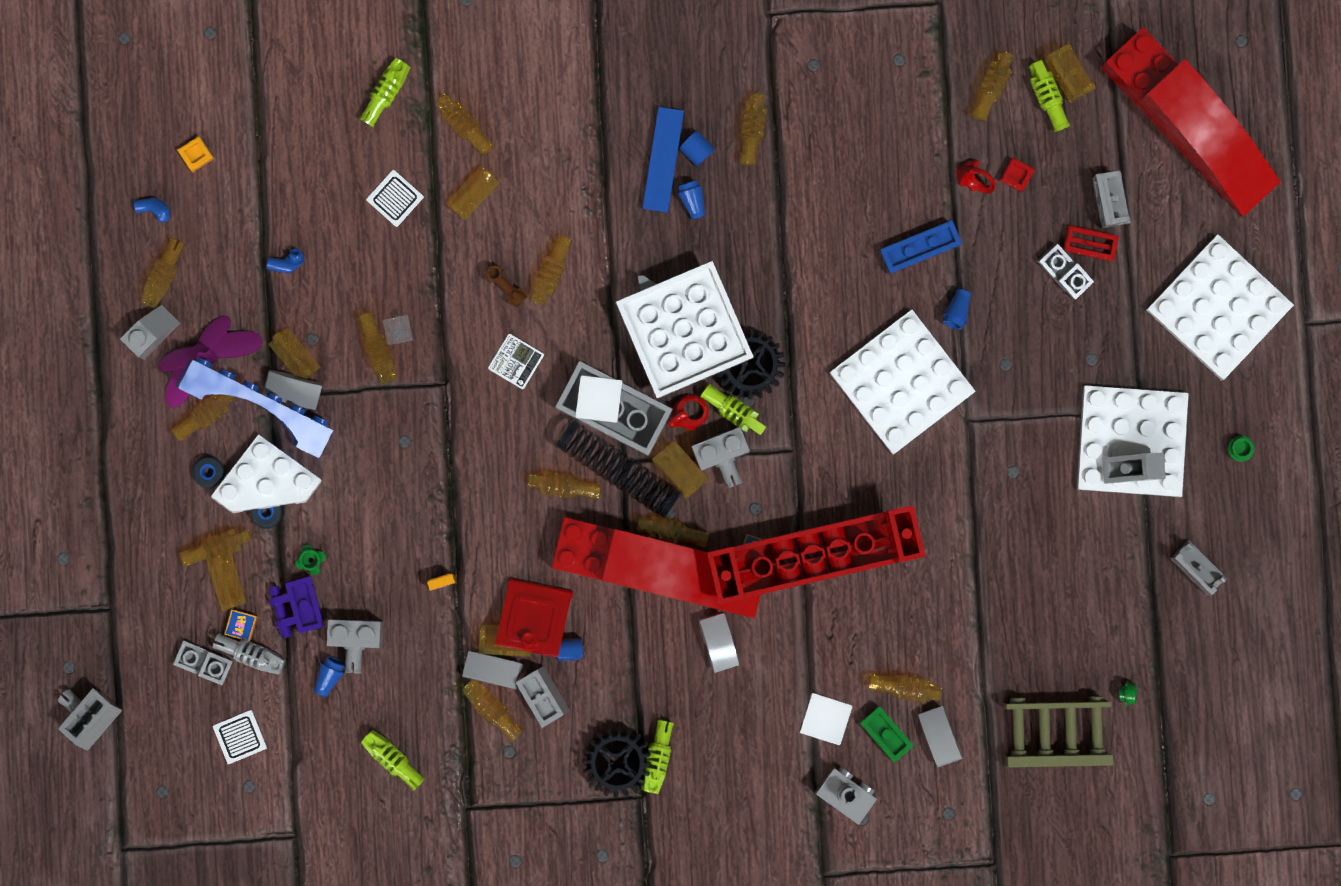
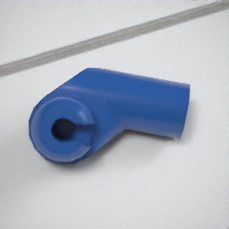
[134,197,171,222]
[266,248,304,274]

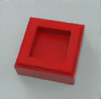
[999,157,1035,193]

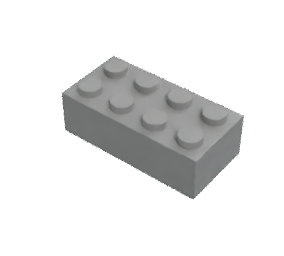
[555,361,673,457]

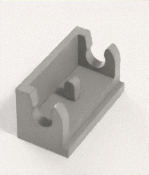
[1092,171,1131,229]
[1170,540,1227,595]
[516,666,570,728]

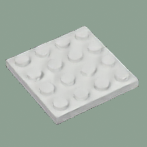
[1146,234,1294,381]
[616,261,754,399]
[830,310,976,455]
[1077,386,1188,497]

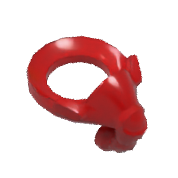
[956,159,996,194]
[668,395,709,431]

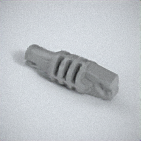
[213,633,286,675]

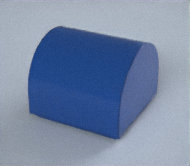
[679,131,716,168]
[557,638,584,662]

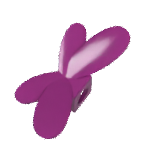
[159,316,263,408]

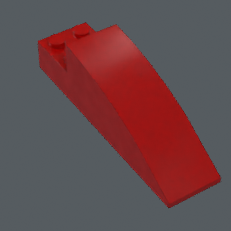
[1101,27,1281,217]
[552,517,760,618]

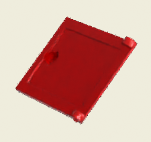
[495,578,574,658]

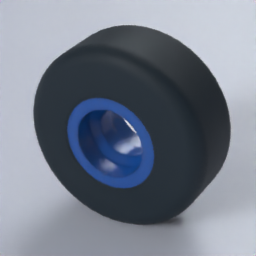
[192,457,225,488]
[250,506,282,529]

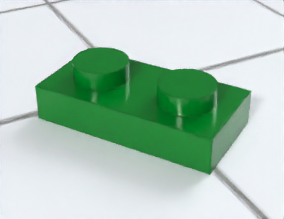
[860,706,914,763]

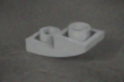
[1036,243,1094,300]
[262,370,322,410]
[698,611,739,673]
[173,640,233,685]
[462,651,523,690]
[918,706,962,767]

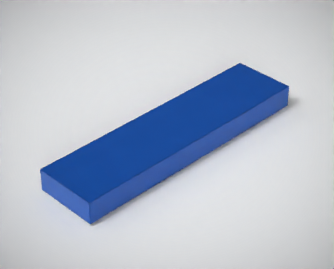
[642,107,684,213]

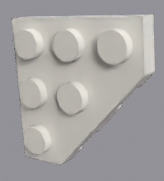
[211,435,322,513]

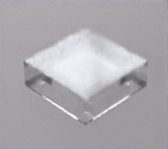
[382,315,414,346]

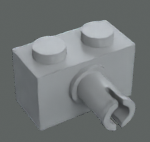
[691,427,750,489]
[327,619,384,674]
[58,689,122,751]
[815,767,877,825]

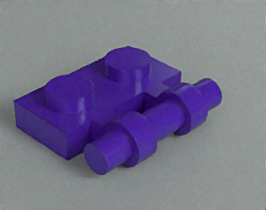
[268,576,325,639]

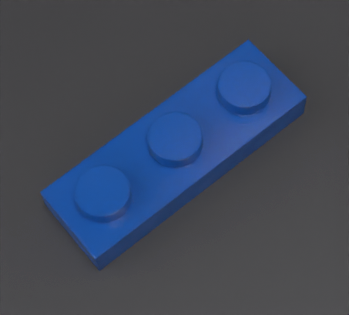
[880,221,962,275]

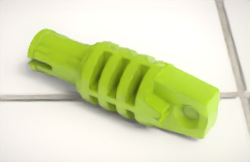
[359,58,411,127]
[1029,60,1070,132]
[700,383,766,435]
[642,720,674,794]
[361,730,425,791]

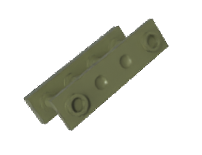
[1003,696,1113,767]

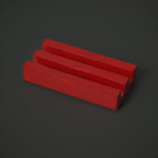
[1063,225,1119,262]

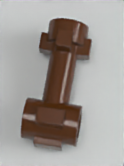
[485,265,527,308]

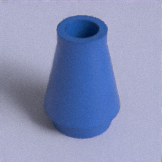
[677,180,706,220]
[942,289,971,330]
[313,656,345,697]

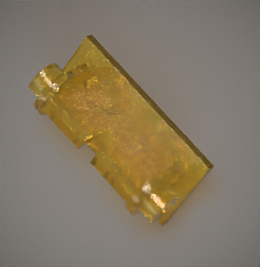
[446,166,500,221]
[268,328,321,380]
[207,554,247,611]

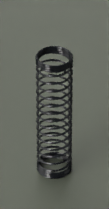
[556,420,682,519]

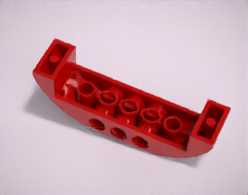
[707,505,926,605]

